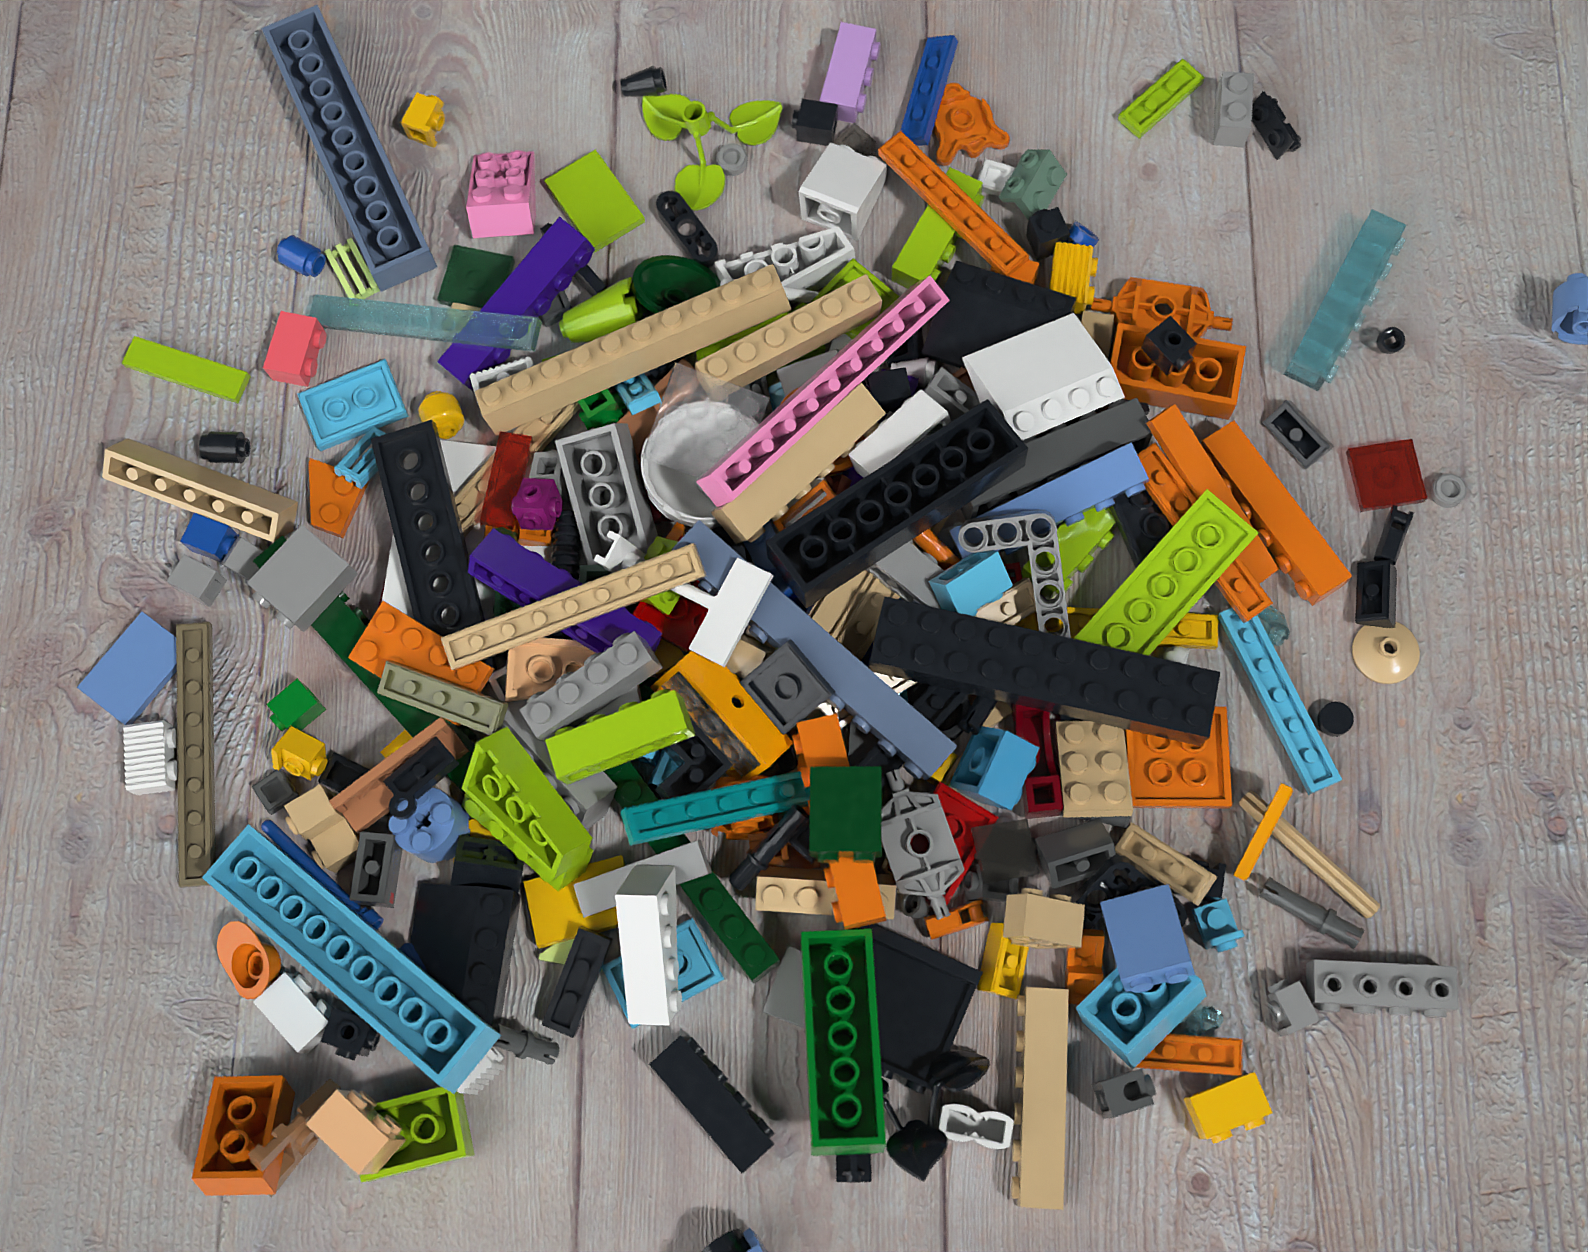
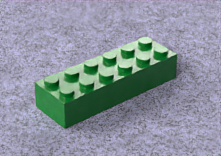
[800,929,886,1156]

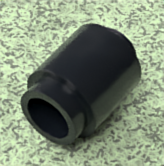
[199,431,251,464]

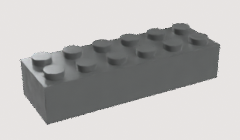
[960,398,1153,520]

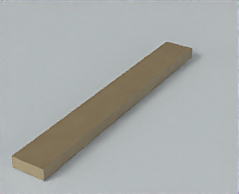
[176,622,216,888]

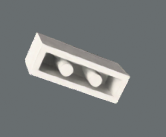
[848,390,951,478]

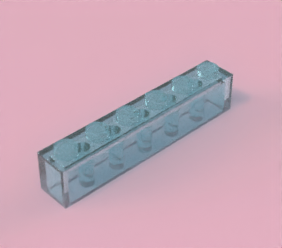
[1284,209,1406,391]

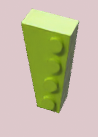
[462,727,592,878]

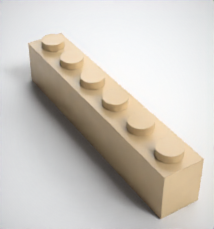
[695,274,882,401]
[711,383,886,544]
[102,438,298,542]
[1011,987,1069,1210]

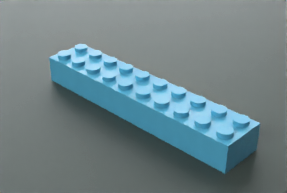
[202,824,501,1093]

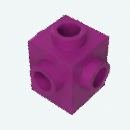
[511,478,563,531]

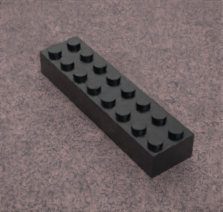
[766,399,1028,608]

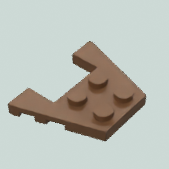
[249,1078,341,1197]

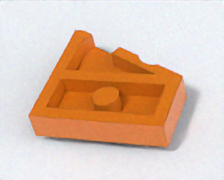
[309,458,369,538]

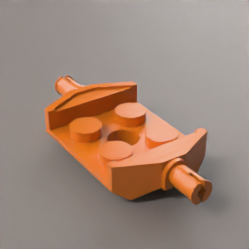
[1091,277,1233,338]

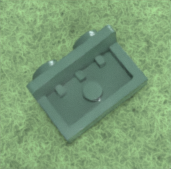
[999,149,1067,220]

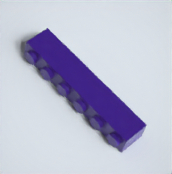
[437,216,596,392]
[468,528,662,653]

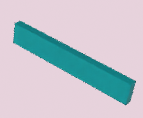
[620,771,810,846]

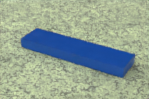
[900,35,958,146]

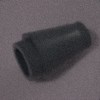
[621,66,667,97]

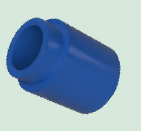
[277,235,326,277]

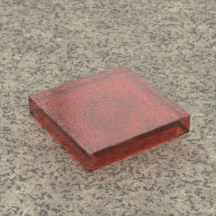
[1346,439,1428,512]

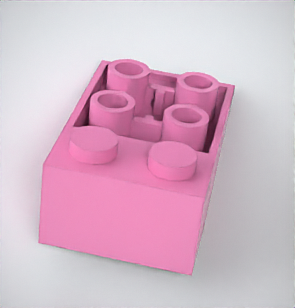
[466,150,536,238]

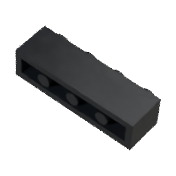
[649,1035,775,1174]

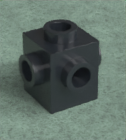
[320,1008,381,1061]

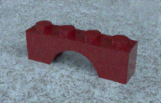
[1011,703,1063,819]

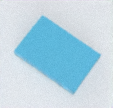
[297,359,409,452]
[602,917,725,1029]

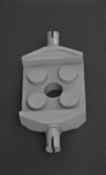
[882,769,964,920]

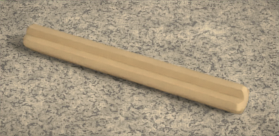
[1239,790,1380,919]

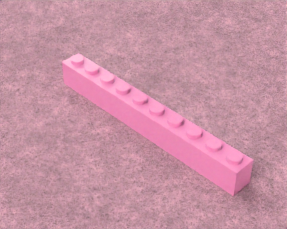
[696,275,950,507]

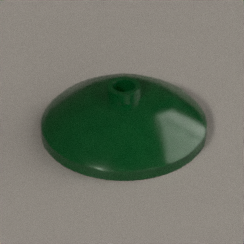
[632,255,721,314]

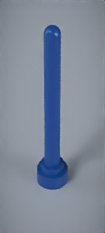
[261,820,384,930]

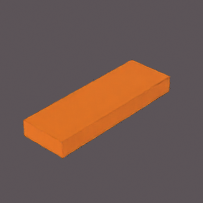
[1135,1034,1243,1076]

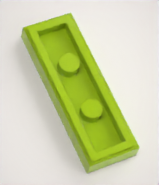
[1118,58,1205,139]

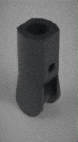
[1374,505,1414,565]

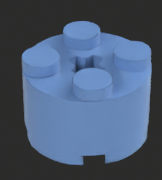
[1552,273,1588,345]
[388,788,471,863]

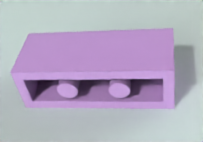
[820,22,881,124]

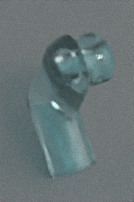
[1257,605,1290,646]
[1183,1006,1223,1036]

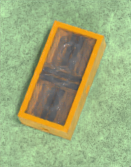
[650,651,794,781]

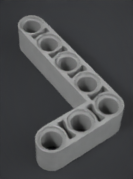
[958,509,1071,638]

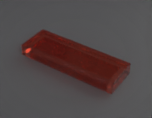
[480,431,533,530]

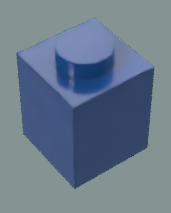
[180,513,239,562]

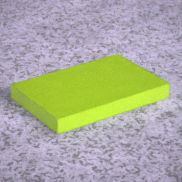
[544,149,645,253]

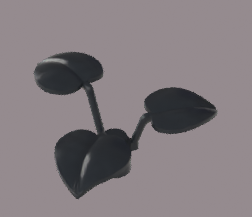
[882,1051,990,1182]

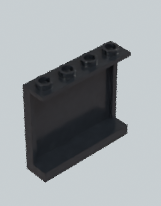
[804,924,983,1095]

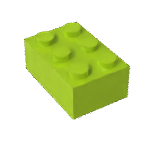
[360,1087,475,1182]

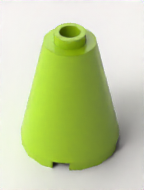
[559,277,647,343]

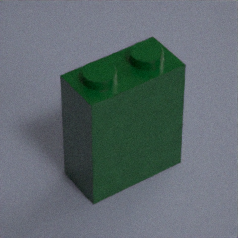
[810,766,882,863]

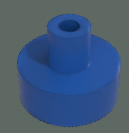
[1068,221,1099,248]

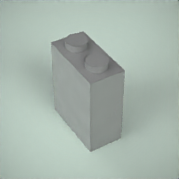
[247,525,358,632]

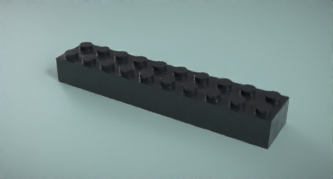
[868,596,1220,746]

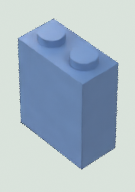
[1100,884,1195,993]

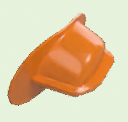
[217,921,281,999]

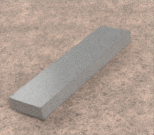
[573,840,712,917]

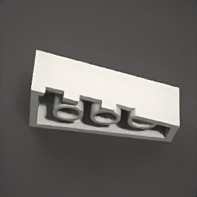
[714,226,856,305]

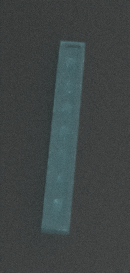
[309,294,542,352]

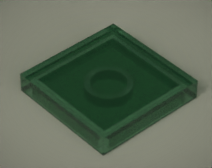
[437,244,515,308]

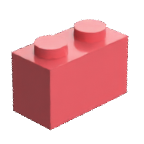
[263,311,326,387]

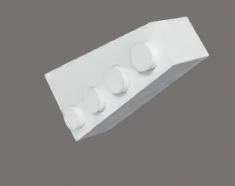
[615,865,682,1025]

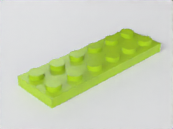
[1074,489,1259,656]

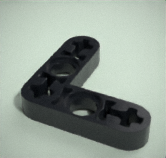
[1071,855,1187,929]

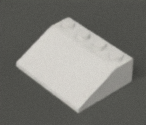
[962,313,1124,440]

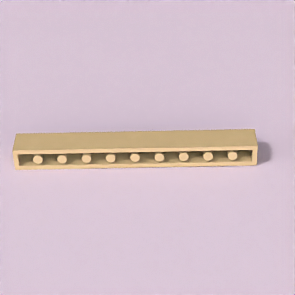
[474,264,792,436]

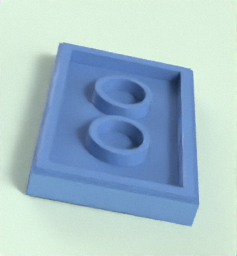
[77,612,177,725]

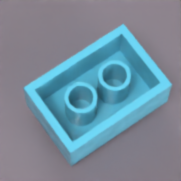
[1076,968,1207,1070]

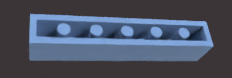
[950,442,1150,559]

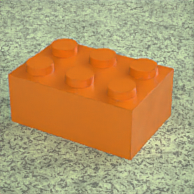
[192,1075,295,1196]

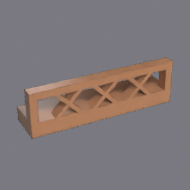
[329,717,469,834]

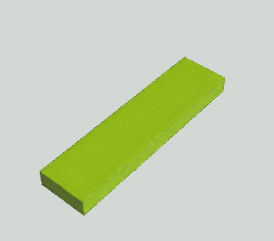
[122,336,251,404]

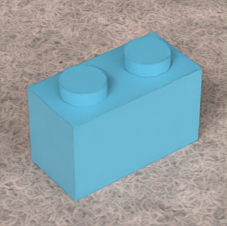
[929,550,1013,616]

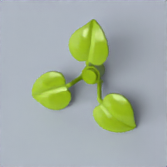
[642,94,783,211]

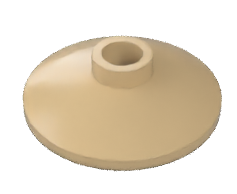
[1352,622,1420,684]

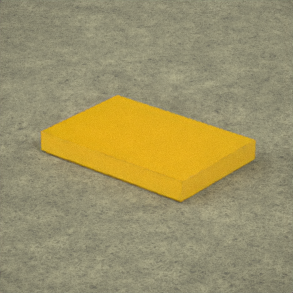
[523,855,625,949]

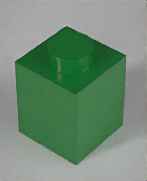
[266,678,327,732]

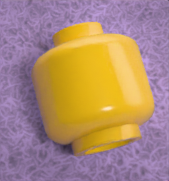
[418,391,464,439]

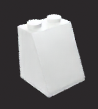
[799,143,887,241]

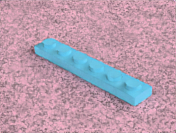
[1218,608,1342,795]

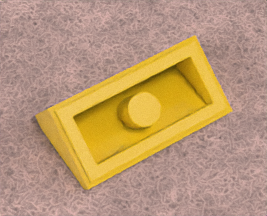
[977,923,1029,1000]

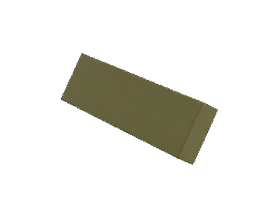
[377,661,509,735]

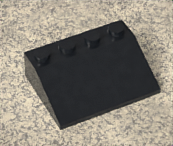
[922,260,1076,369]
[410,883,521,1027]

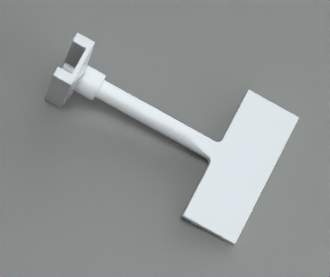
[594,531,773,668]

